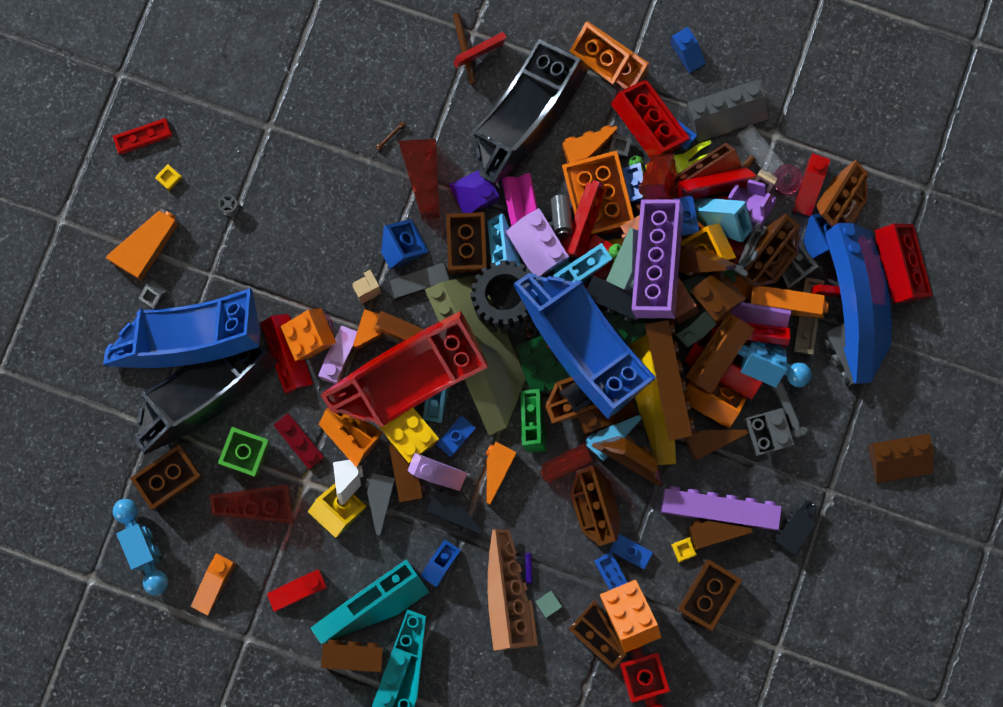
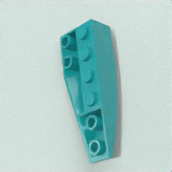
[311,559,430,644]
[372,609,426,707]

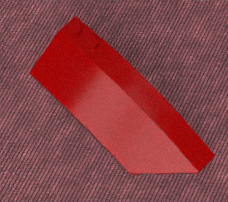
[321,311,488,427]

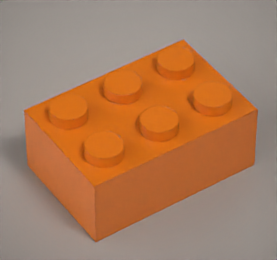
[600,580,662,653]

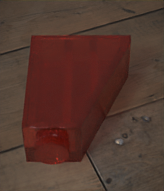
[539,443,593,484]

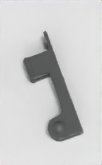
[732,222,766,277]
[771,380,808,438]

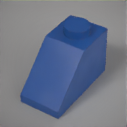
[670,27,706,74]
[420,540,461,587]

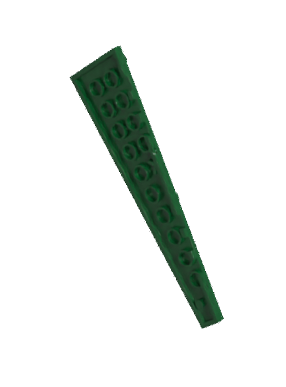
[514,269,738,396]

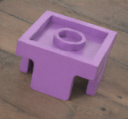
[728,180,776,228]

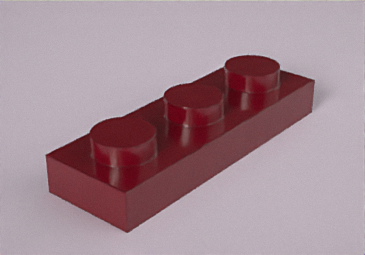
[273,413,324,470]

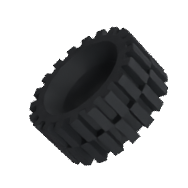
[470,260,533,334]

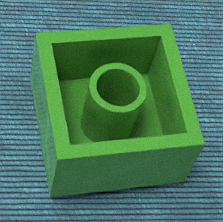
[218,427,271,479]

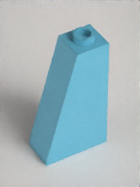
[693,198,753,242]

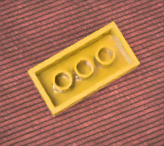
[375,408,440,465]

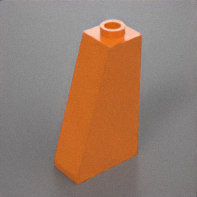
[106,210,179,281]
[751,286,829,318]

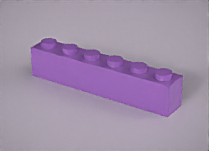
[660,486,782,531]

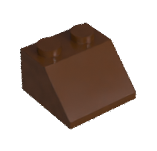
[690,271,747,324]

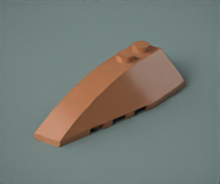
[488,529,538,651]

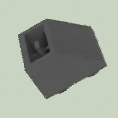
[745,408,794,456]

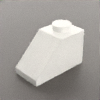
[333,460,364,505]

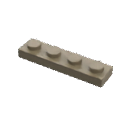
[793,277,824,356]

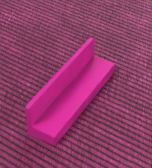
[501,173,538,251]

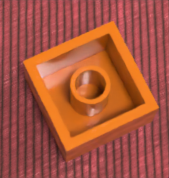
[281,308,336,361]

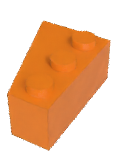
[318,408,383,468]

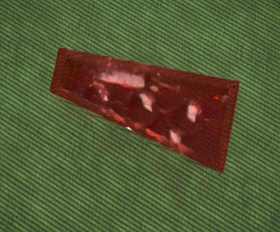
[398,139,440,219]
[209,484,295,524]

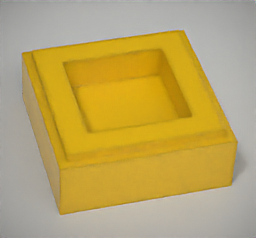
[155,164,182,191]
[671,537,697,563]

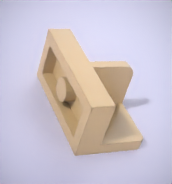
[353,270,382,304]

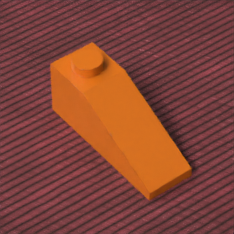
[485,442,517,505]
[191,553,237,615]

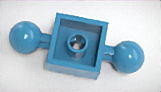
[738,340,812,388]
[113,499,168,596]

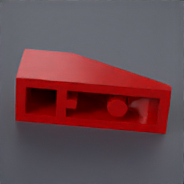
[793,153,830,217]
[267,569,328,612]

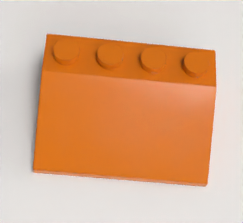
[562,151,634,236]

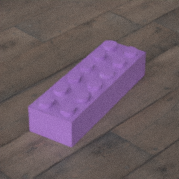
[632,199,684,319]

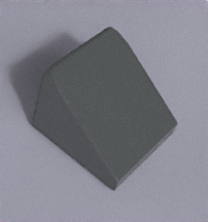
[138,281,167,309]

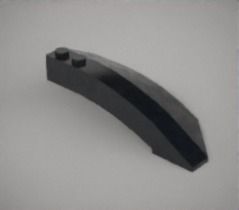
[472,39,590,184]
[134,342,278,454]

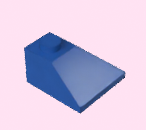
[803,214,832,259]
[381,219,429,269]

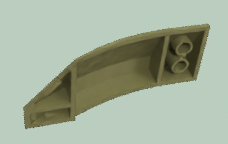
[425,274,526,436]

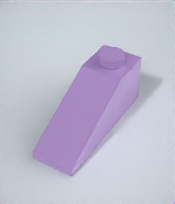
[318,326,357,384]
[407,453,467,491]

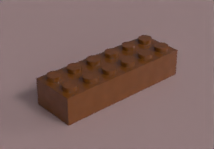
[645,318,695,441]

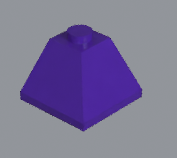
[449,170,499,213]

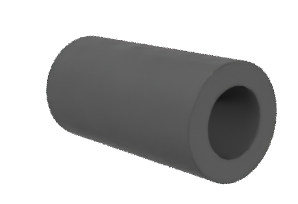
[551,195,573,238]

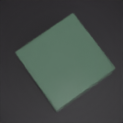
[535,591,562,618]

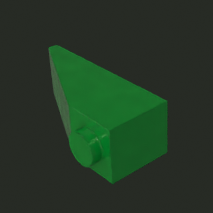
[521,389,546,453]

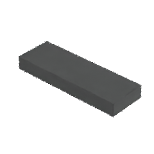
[389,263,449,299]

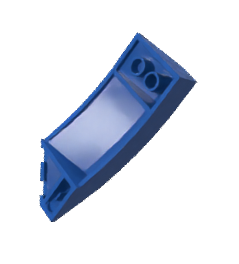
[825,223,892,384]
[514,273,656,419]
[103,288,260,368]

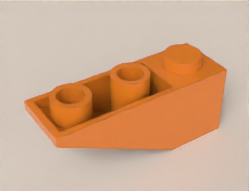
[562,125,617,164]

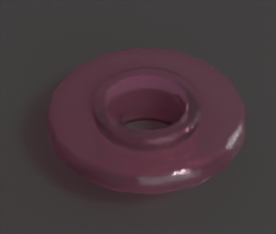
[774,164,802,194]

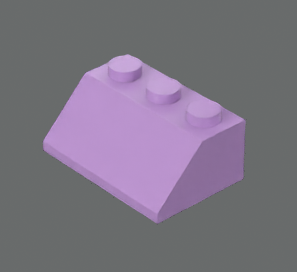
[506,208,569,277]

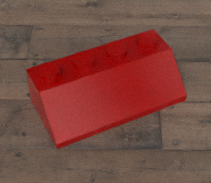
[611,79,690,163]
[875,223,933,303]
[684,332,762,400]

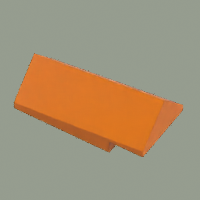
[569,21,649,89]

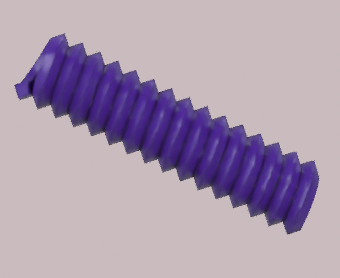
[525,553,533,584]

